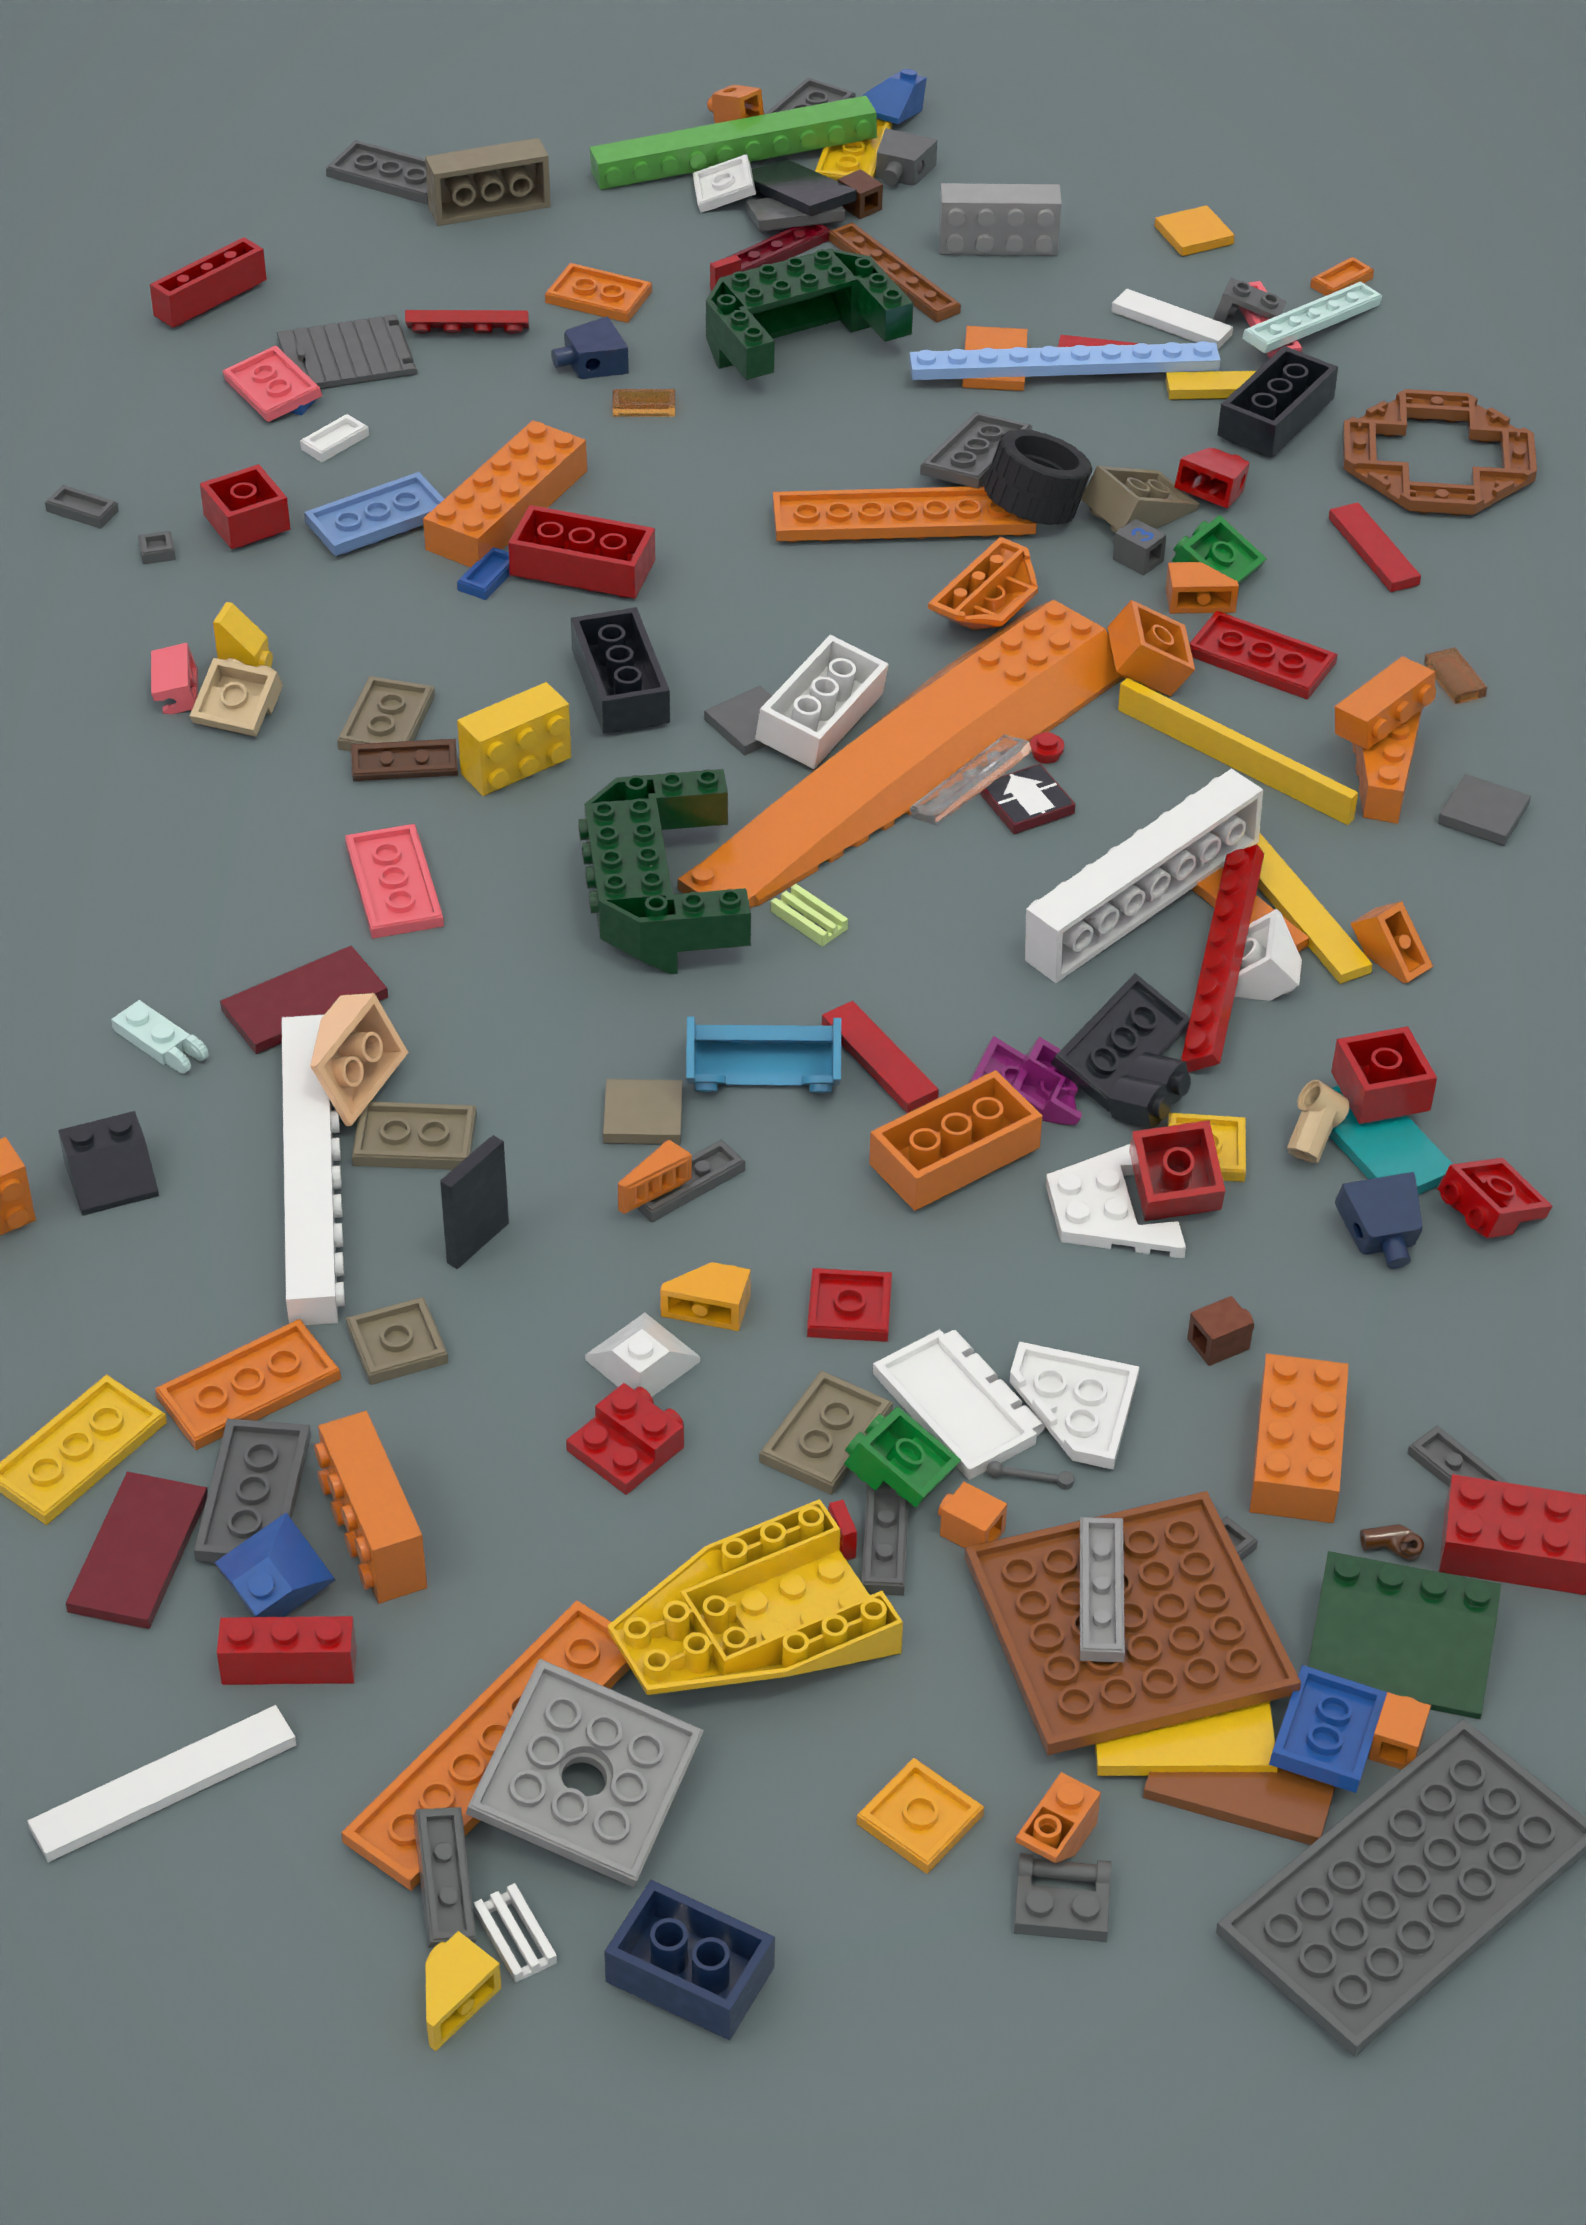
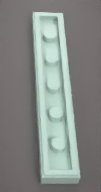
[1242,282,1382,353]

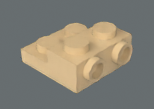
[190,658,283,737]

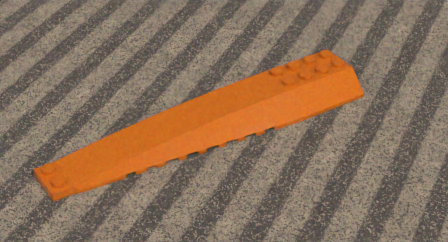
[678,599,1124,909]

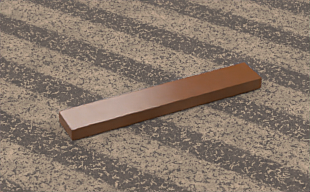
[829,222,961,323]

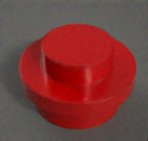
[1030,732,1064,764]

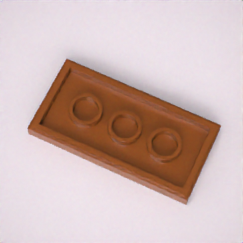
[1143,1768,1336,1845]

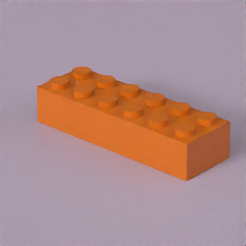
[423,420,587,567]

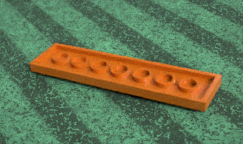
[773,486,1036,542]
[341,1600,631,1891]

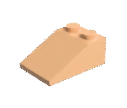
[310,993,409,1126]

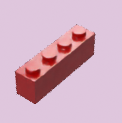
[149,237,267,328]

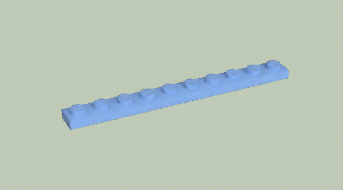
[909,341,1220,380]

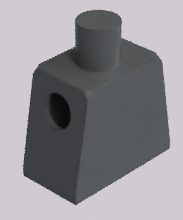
[876,128,938,186]

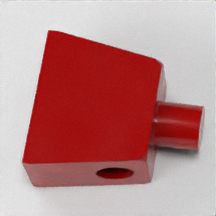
[1174,447,1250,508]

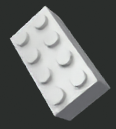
[755,635,889,769]

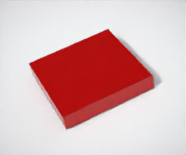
[807,1268,892,1342]

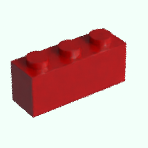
[217,1616,357,1685]

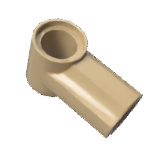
[1287,1080,1350,1163]

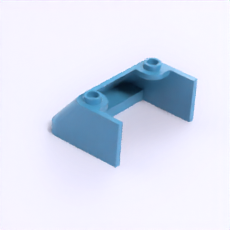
[686,1016,841,1093]

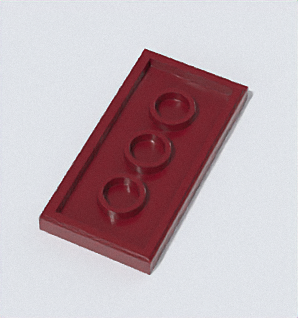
[220,945,388,1054]
[66,1471,208,1629]

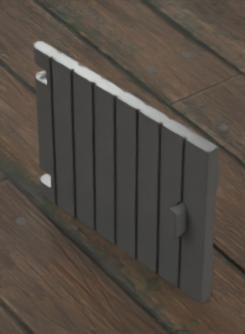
[277,315,418,388]

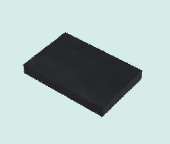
[440,1135,509,1269]

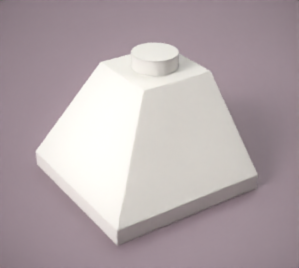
[1234,909,1302,1001]
[585,1313,700,1397]

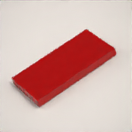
[1189,611,1338,700]

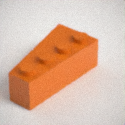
[1352,709,1422,824]

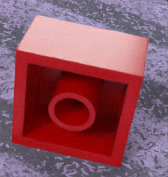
[200,464,291,549]
[1331,1026,1437,1124]
[1129,1120,1226,1221]

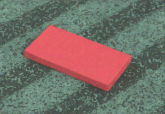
[345,824,444,939]

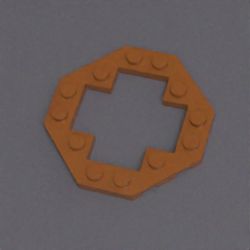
[1342,389,1537,515]

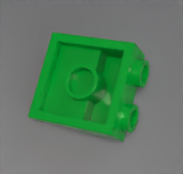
[1172,515,1267,585]
[844,1406,961,1508]

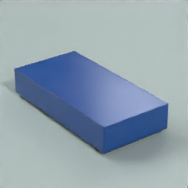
[457,547,510,600]

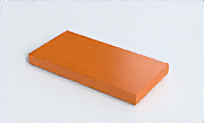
[155,1319,341,1450]

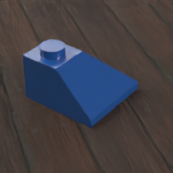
[860,69,927,124]
[214,1513,336,1617]

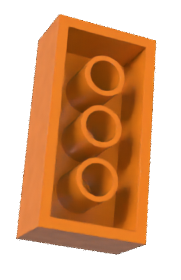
[869,1070,1043,1211]
[1249,1353,1349,1523]
[314,1410,427,1604]

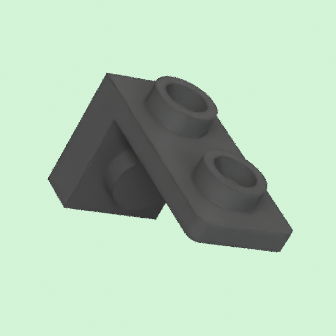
[1213,278,1286,323]

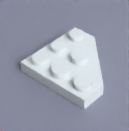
[1009,1342,1139,1469]

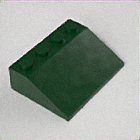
[1308,1551,1501,1719]

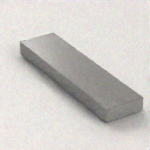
[1080,1517,1125,1662]

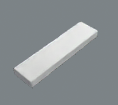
[1111,289,1233,349]

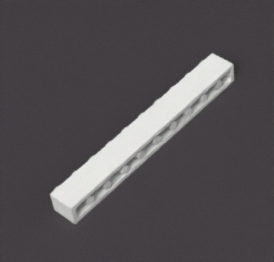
[282,1015,345,1325]

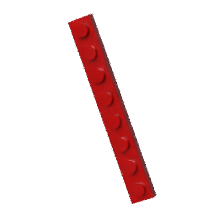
[1181,844,1264,1073]

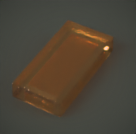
[612,389,675,417]
[1424,647,1487,704]

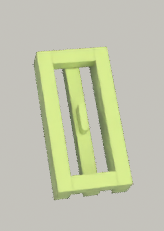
[771,884,848,947]

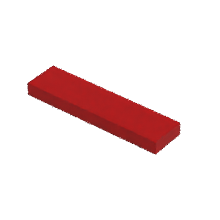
[1329,502,1421,592]
[822,1000,939,1113]

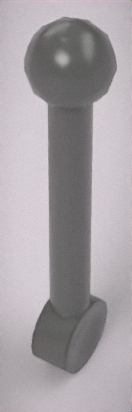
[987,1461,1074,1489]

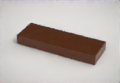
[351,738,458,781]

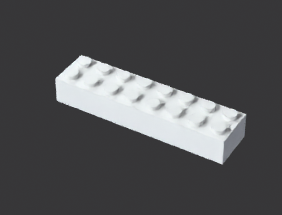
[1025,768,1263,983]

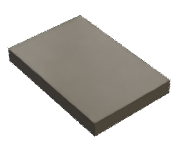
[337,676,435,751]
[352,1102,477,1170]
[759,1371,893,1495]

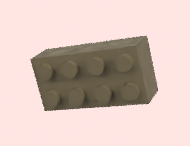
[425,138,551,226]

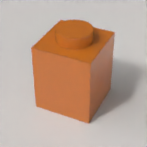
[938,1481,1007,1548]
[1369,1692,1431,1770]

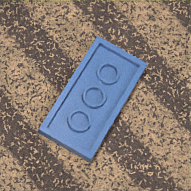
[304,472,444,556]

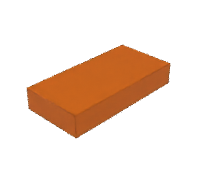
[1310,257,1374,296]

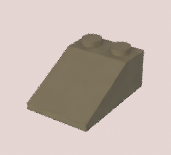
[1081,466,1200,533]

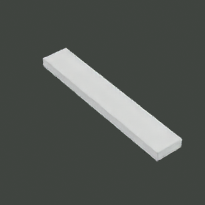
[27,1705,297,1863]

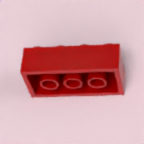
[508,505,656,598]
[1439,1474,1586,1595]

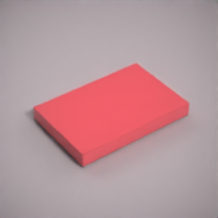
[222,346,322,422]

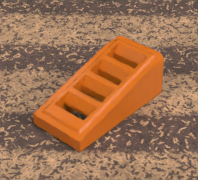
[618,1140,692,1214]

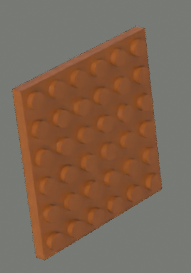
[965,1491,1301,1756]

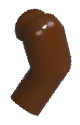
[1360,1524,1424,1560]

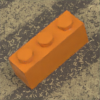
[1334,656,1436,750]

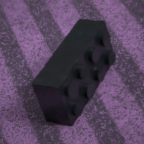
[1217,346,1338,457]
[571,607,670,734]

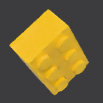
[457,682,571,796]

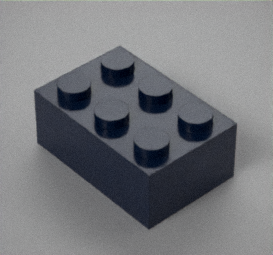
[604,1880,775,2041]

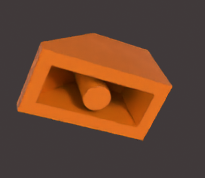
[1165,562,1239,614]
[1350,901,1433,983]

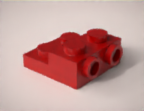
[1437,1157,1553,1238]
[566,1383,684,1495]

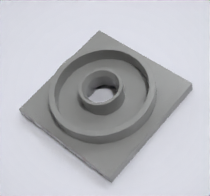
[466,1659,704,1888]

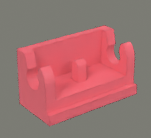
[151,643,198,714]

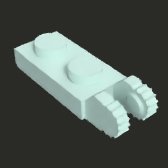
[111,1000,209,1074]

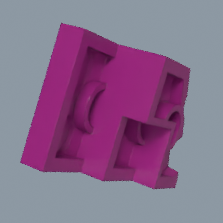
[968,1036,1082,1125]

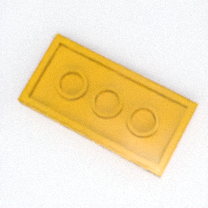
[815,119,892,181]
[0,1374,167,1525]
[1095,1701,1278,1776]

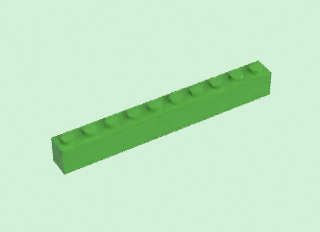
[589,96,877,190]

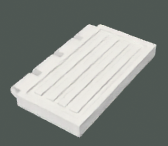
[873,1329,1045,1480]

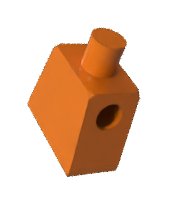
[707,85,764,123]

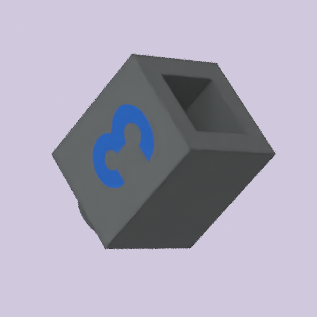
[1113,519,1166,576]

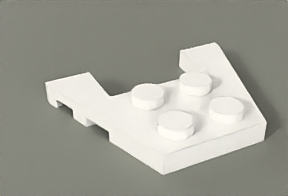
[1046,1144,1186,1258]

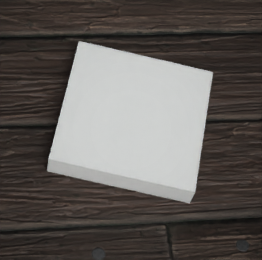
[692,155,756,213]

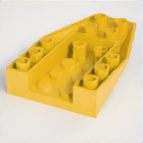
[608,1499,903,1695]

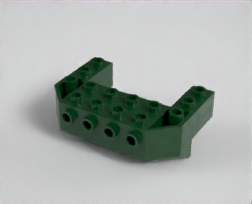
[706,249,913,380]
[578,769,751,974]

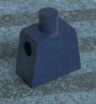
[551,316,629,379]
[1335,1172,1422,1269]

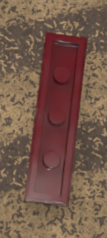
[726,224,831,271]

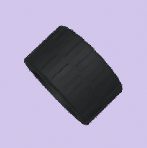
[984,429,1092,525]

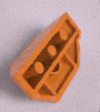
[928,537,1038,630]

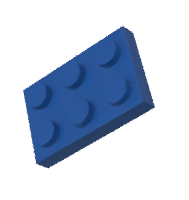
[1269,1665,1387,1793]

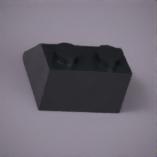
[58,1111,159,1216]

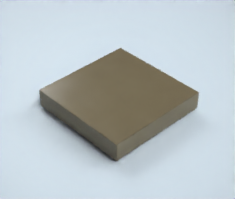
[603,1079,683,1144]
[346,1297,448,1385]

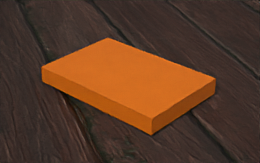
[545,263,652,323]
[962,326,1028,391]

